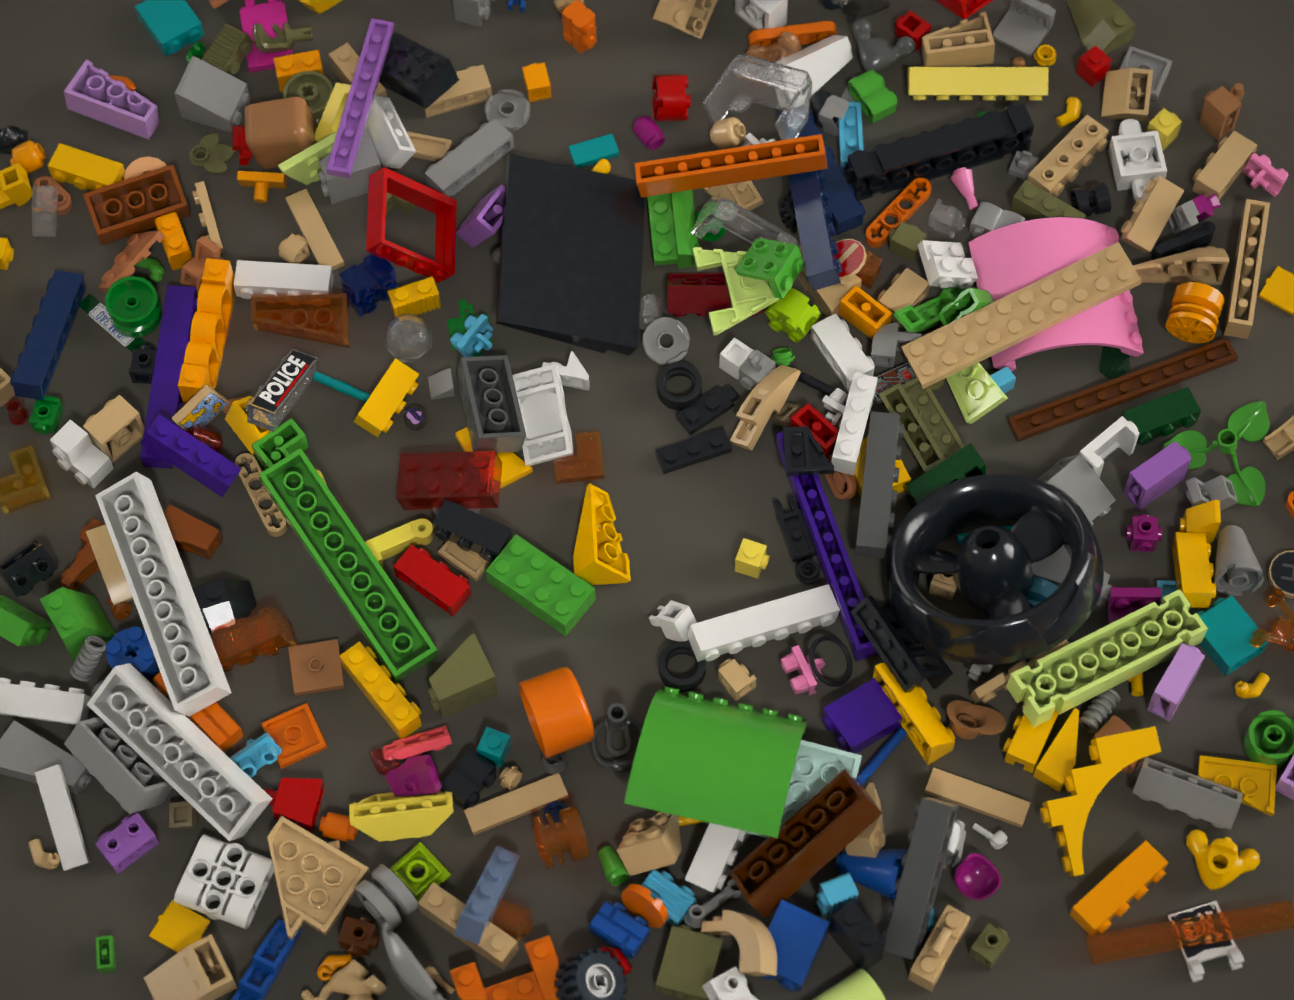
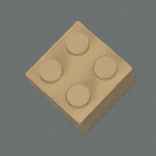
[83,395,144,464]

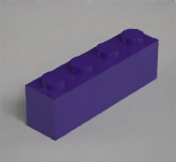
[140,414,242,498]

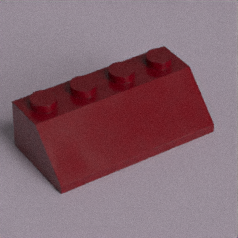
[668,273,763,317]

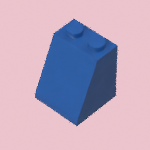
[760,900,830,992]

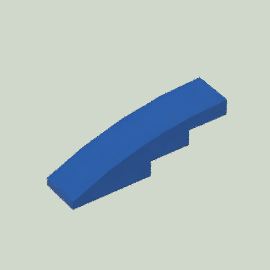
[231,919,301,1000]

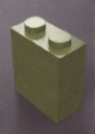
[655,925,723,1000]

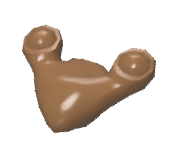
[745,32,802,68]

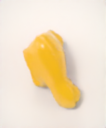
[1186,830,1260,890]

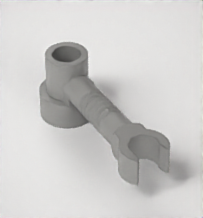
[683,879,742,932]

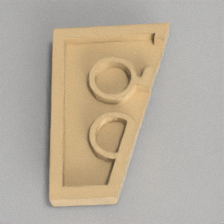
[192,181,224,254]

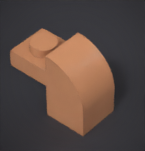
[180,236,224,293]

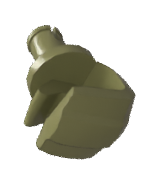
[253,23,313,54]

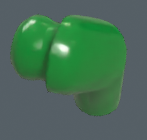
[186,42,205,64]

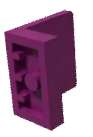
[1107,587,1161,625]

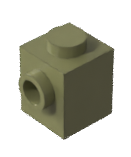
[888,221,927,263]
[969,924,1010,970]

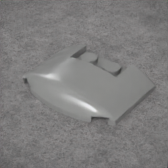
[382,922,445,1000]

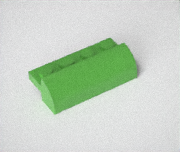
[647,190,699,268]

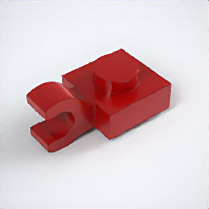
[231,126,251,166]

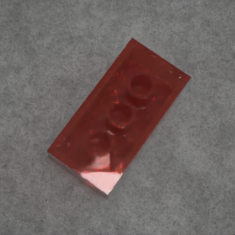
[396,451,502,510]

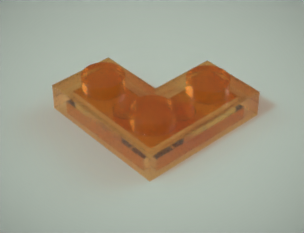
[554,431,605,484]

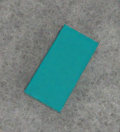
[568,133,620,168]

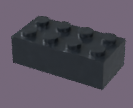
[379,32,459,109]

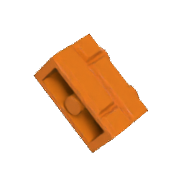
[562,0,597,53]

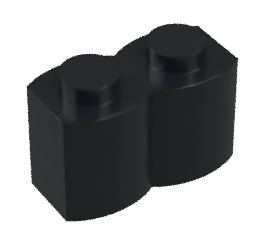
[440,749,497,810]

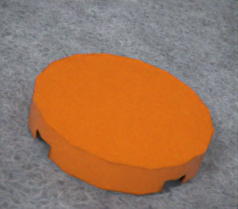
[621,884,668,928]

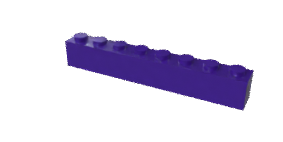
[140,285,198,469]

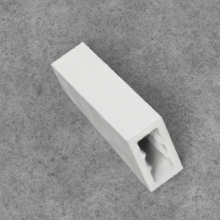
[770,35,853,109]

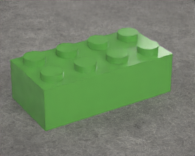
[486,534,596,637]

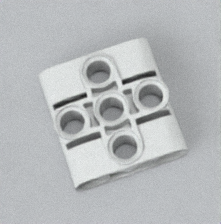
[174,834,274,929]

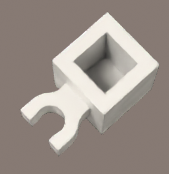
[649,600,697,642]

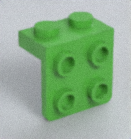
[736,238,805,299]

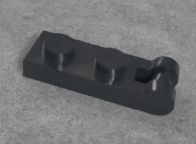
[1151,221,1216,260]

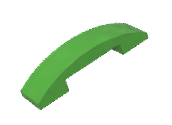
[893,287,965,333]

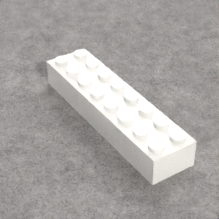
[87,663,272,841]

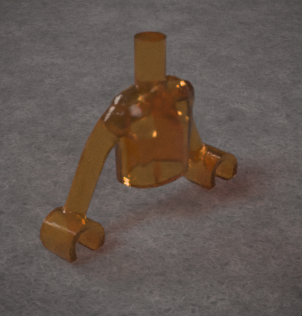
[1250,588,1294,652]

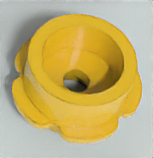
[1034,45,1056,66]

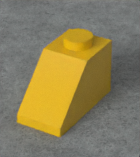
[1178,500,1221,543]

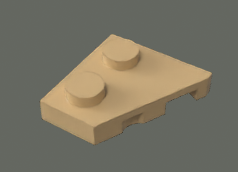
[703,181,764,215]

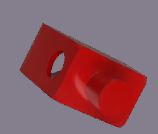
[263,778,325,833]

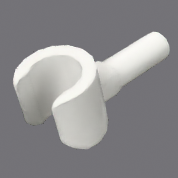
[972,823,1008,849]

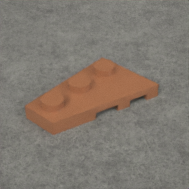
[98,231,165,294]

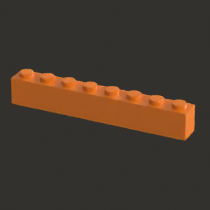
[635,134,828,198]

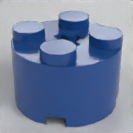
[106,626,159,681]

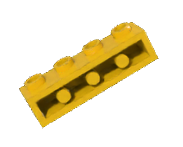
[339,641,422,739]

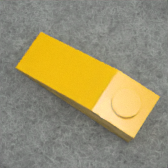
[1033,708,1079,793]

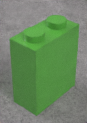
[0,595,51,646]

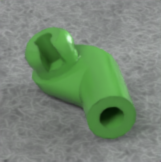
[136,257,165,282]

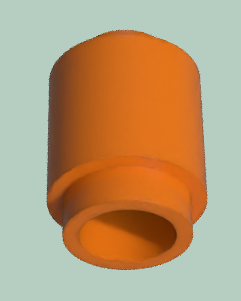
[319,812,358,842]

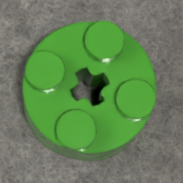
[1244,710,1294,768]

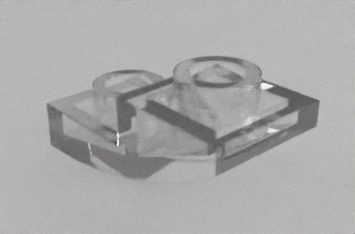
[32,185,59,237]

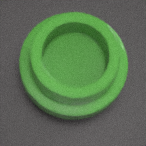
[771,348,795,366]

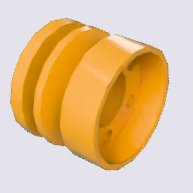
[1165,282,1224,343]

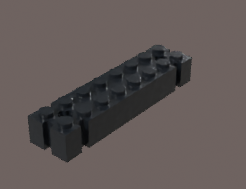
[846,103,1034,202]

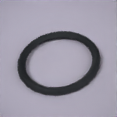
[809,635,852,687]

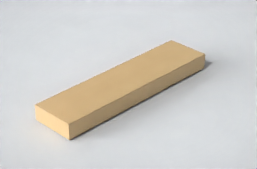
[285,189,345,271]
[925,767,1031,828]
[464,773,569,836]

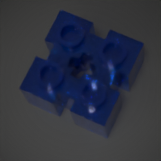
[339,253,398,317]

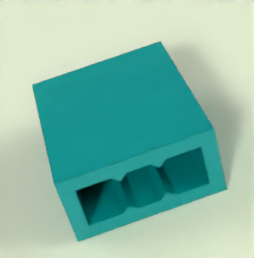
[135,0,205,57]
[1197,595,1269,677]

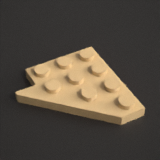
[267,816,369,940]

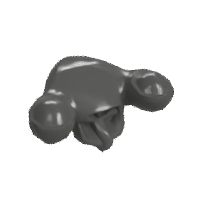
[852,18,916,72]

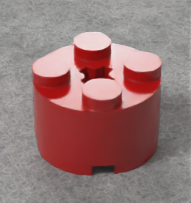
[652,74,691,122]

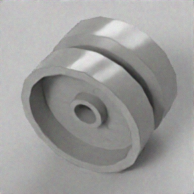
[353,864,419,931]

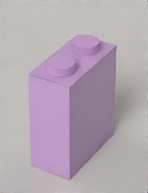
[1147,643,1205,722]

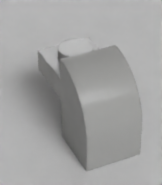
[871,323,922,368]
[1186,475,1239,511]

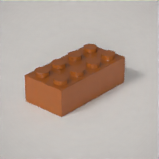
[83,164,191,246]

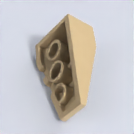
[1133,246,1229,285]

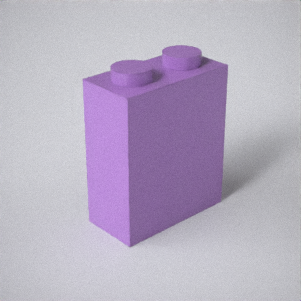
[456,184,505,248]
[1123,441,1191,511]

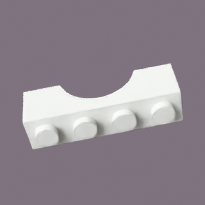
[831,372,878,475]

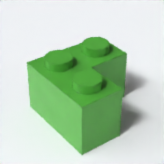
[252,418,309,470]

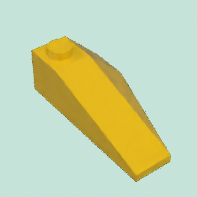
[573,483,631,585]

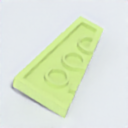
[946,362,1008,424]

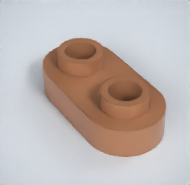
[33,176,73,215]
[824,454,857,500]

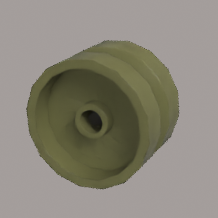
[283,71,333,127]

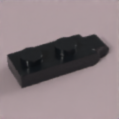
[676,385,740,436]

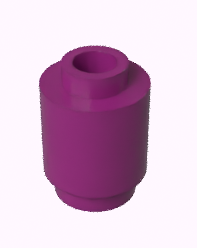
[632,116,666,151]

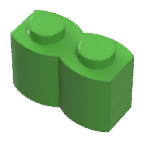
[848,69,898,124]
[938,288,994,326]

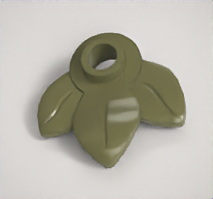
[189,133,235,174]

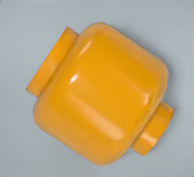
[10,140,47,175]

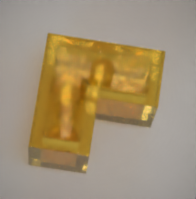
[0,445,51,515]

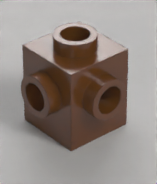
[337,916,380,957]

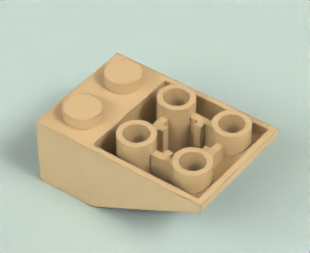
[144,934,237,1000]

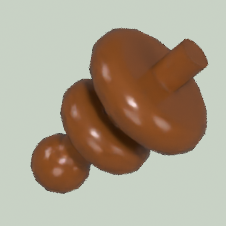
[107,597,132,621]

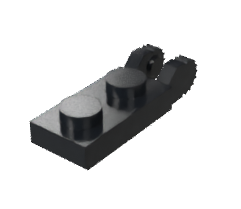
[773,495,817,563]

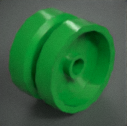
[105,276,163,338]

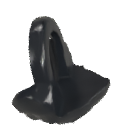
[0,126,28,154]

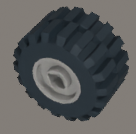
[554,948,627,1000]

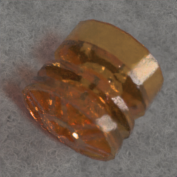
[533,806,590,870]

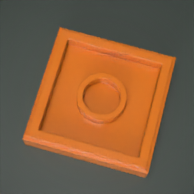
[260,703,327,769]

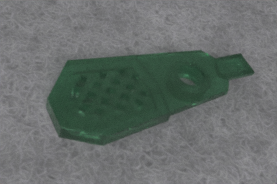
[1099,346,1131,379]

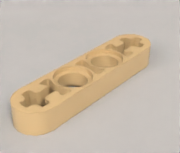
[234,453,288,537]

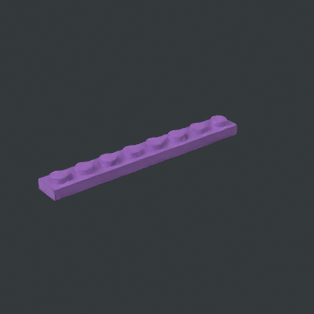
[326,18,394,178]

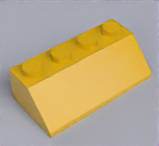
[873,663,955,765]

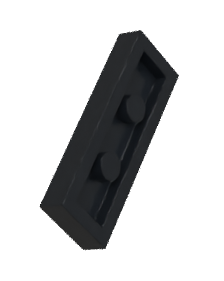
[655,427,732,474]

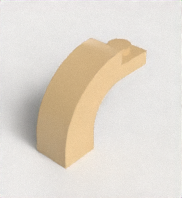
[701,910,777,976]

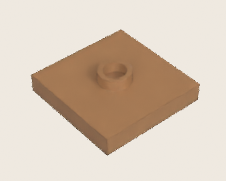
[288,639,345,696]

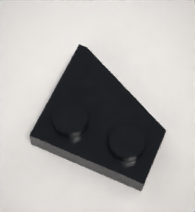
[783,426,834,476]

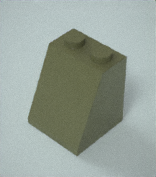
[427,633,498,718]

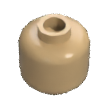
[710,117,746,149]

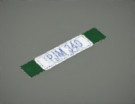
[79,294,149,353]

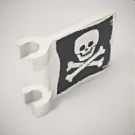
[1167,901,1244,982]

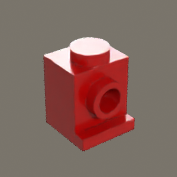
[894,10,931,52]

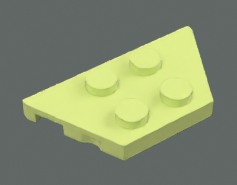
[278,131,338,185]

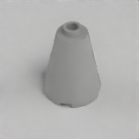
[1213,525,1264,596]

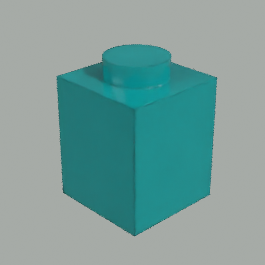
[477,727,512,768]

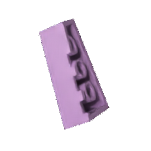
[64,59,160,140]

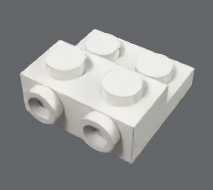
[917,240,978,289]

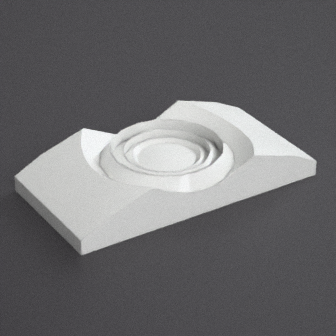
[512,364,573,466]

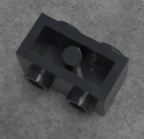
[0,540,58,597]

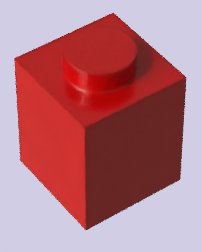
[1076,45,1112,87]

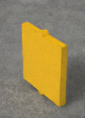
[1258,266,1294,316]
[149,900,211,953]

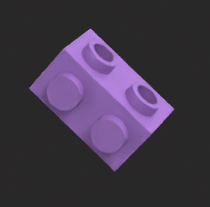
[95,812,159,875]

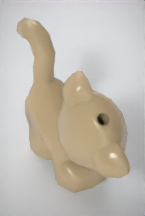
[301,959,387,1000]

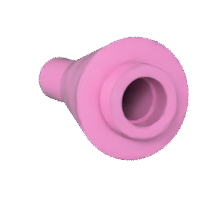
[950,167,979,211]

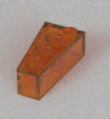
[251,293,350,348]
[210,607,299,673]

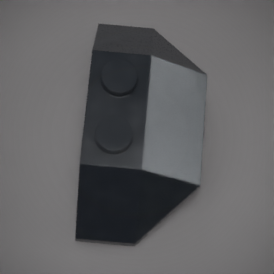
[192,579,257,639]

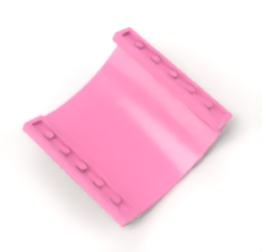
[969,217,1144,372]

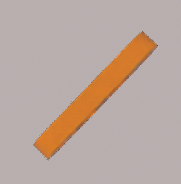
[748,21,837,47]
[865,178,931,248]

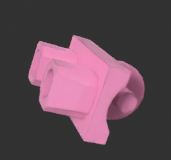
[1242,153,1288,197]
[780,645,825,696]

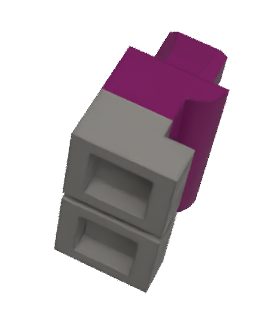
[1167,194,1221,235]

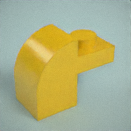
[0,163,32,209]

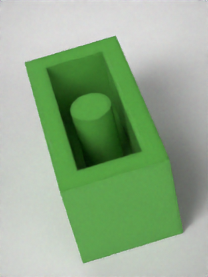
[96,935,116,973]

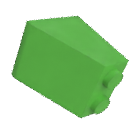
[40,587,116,662]

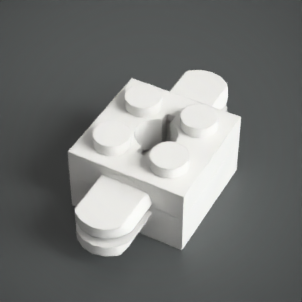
[1108,119,1167,202]

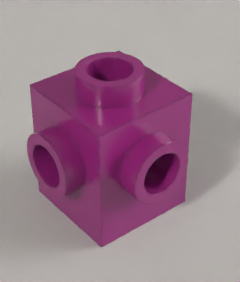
[1125,514,1162,552]

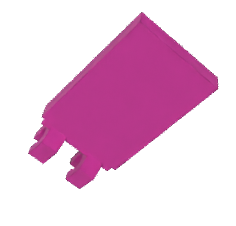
[240,0,293,73]

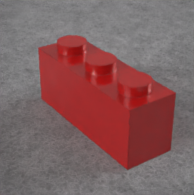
[393,545,471,617]

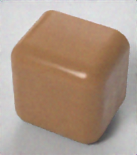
[244,97,317,169]

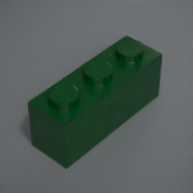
[1121,387,1201,445]

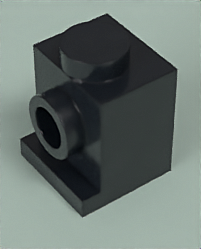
[129,345,157,384]

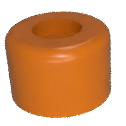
[518,667,595,759]

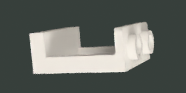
[1079,416,1139,478]

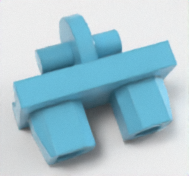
[450,314,494,357]
[230,732,283,778]

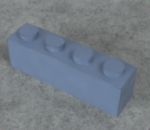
[454,846,520,945]

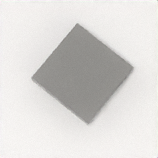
[1120,46,1173,101]

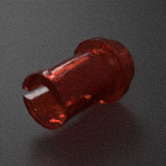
[6,399,28,425]

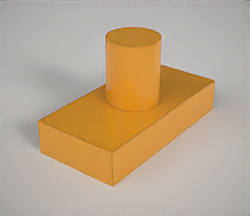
[237,171,288,203]

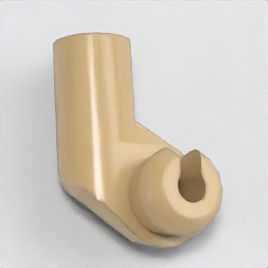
[28,839,60,870]

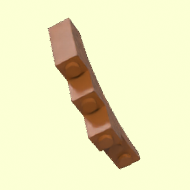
[60,505,223,591]

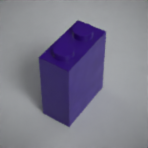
[821,678,903,754]

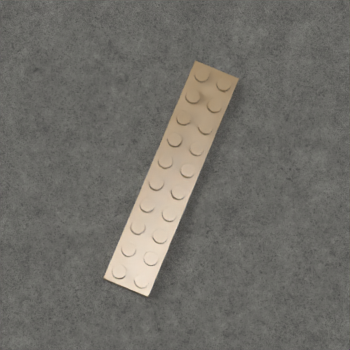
[901,242,1141,389]

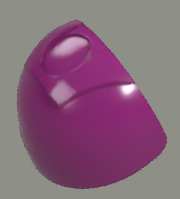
[955,854,1001,900]

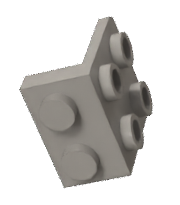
[993,0,1056,57]

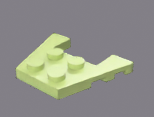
[693,247,779,336]

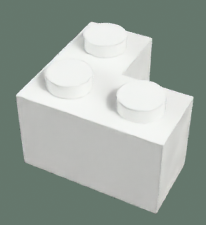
[50,420,114,489]

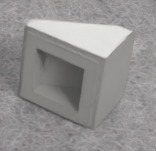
[428,368,455,400]

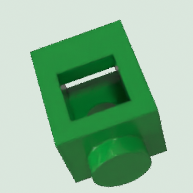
[29,395,64,434]

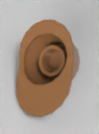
[946,700,1006,740]

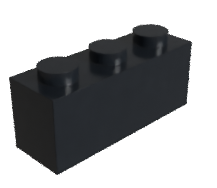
[432,499,513,562]

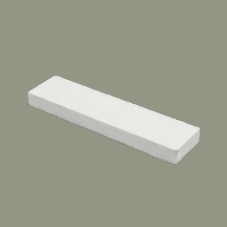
[34,764,90,871]

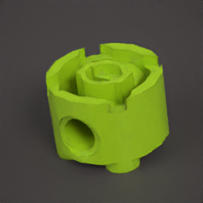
[765,288,820,343]

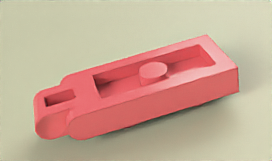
[382,725,452,761]

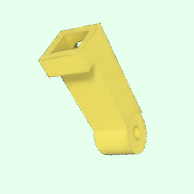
[315,82,351,142]
[365,518,433,568]

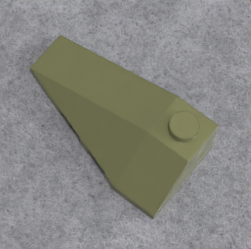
[1065,0,1135,54]

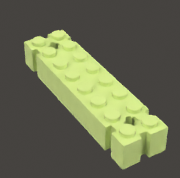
[1006,589,1208,728]

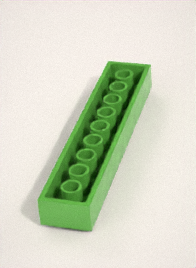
[259,448,438,683]

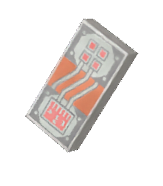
[874,362,917,404]

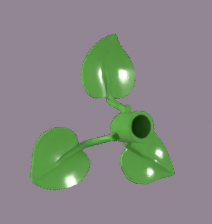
[1163,401,1270,507]

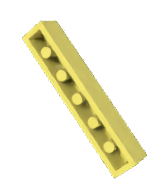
[907,67,1048,101]

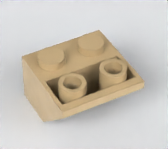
[652,0,717,39]
[1101,68,1153,122]
[617,812,682,876]

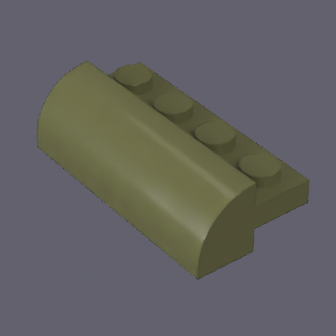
[879,378,965,473]

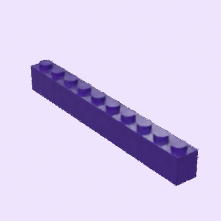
[776,432,879,661]

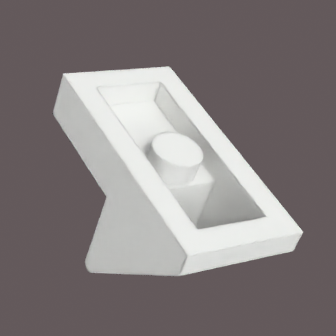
[542,351,590,391]

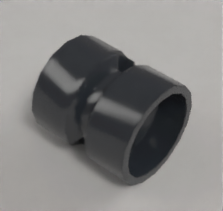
[1070,183,1111,217]

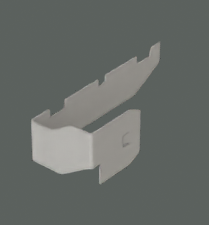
[818,75,857,137]

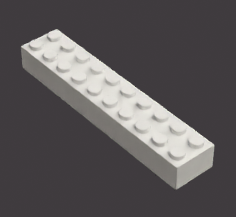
[95,472,232,717]

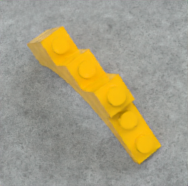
[1040,726,1161,877]

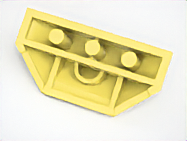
[349,790,453,842]

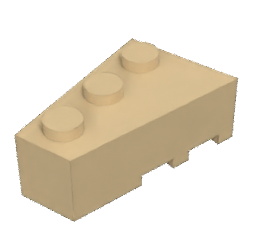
[921,11,995,67]
[797,245,862,318]

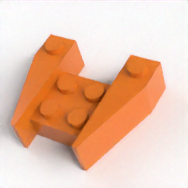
[450,935,560,1000]

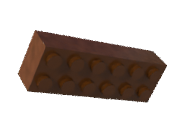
[729,769,883,918]

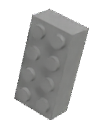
[64,717,173,814]

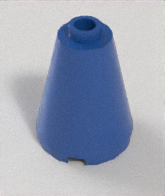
[836,849,908,901]

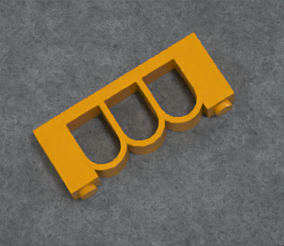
[178,258,236,405]

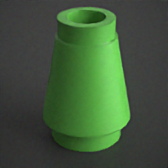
[598,846,630,886]

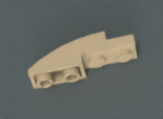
[730,365,801,451]

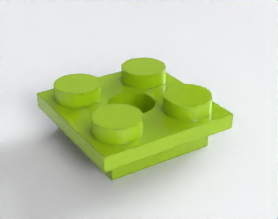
[390,842,451,902]

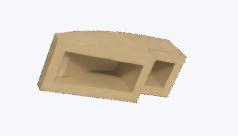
[86,524,133,607]

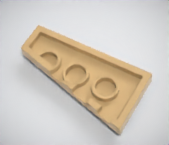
[970,640,1069,704]

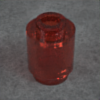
[187,425,223,452]

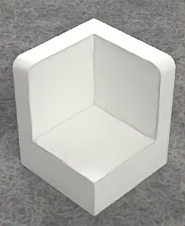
[719,337,753,380]

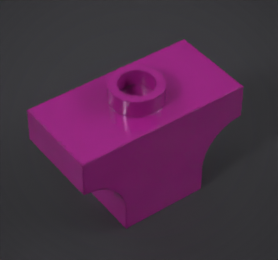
[385,755,442,797]

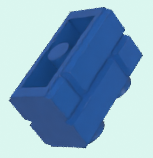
[589,901,650,960]

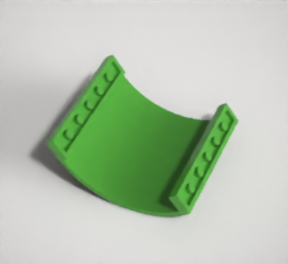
[624,686,807,838]

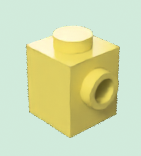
[1147,108,1182,151]
[735,538,770,579]

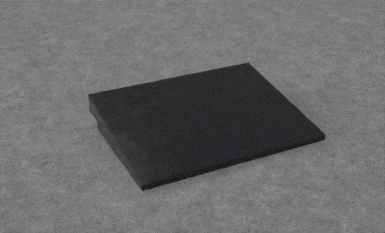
[496,154,645,355]

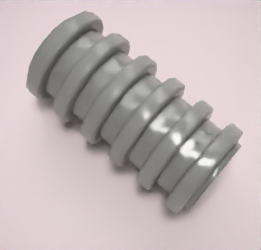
[70,635,106,682]
[1079,688,1121,733]

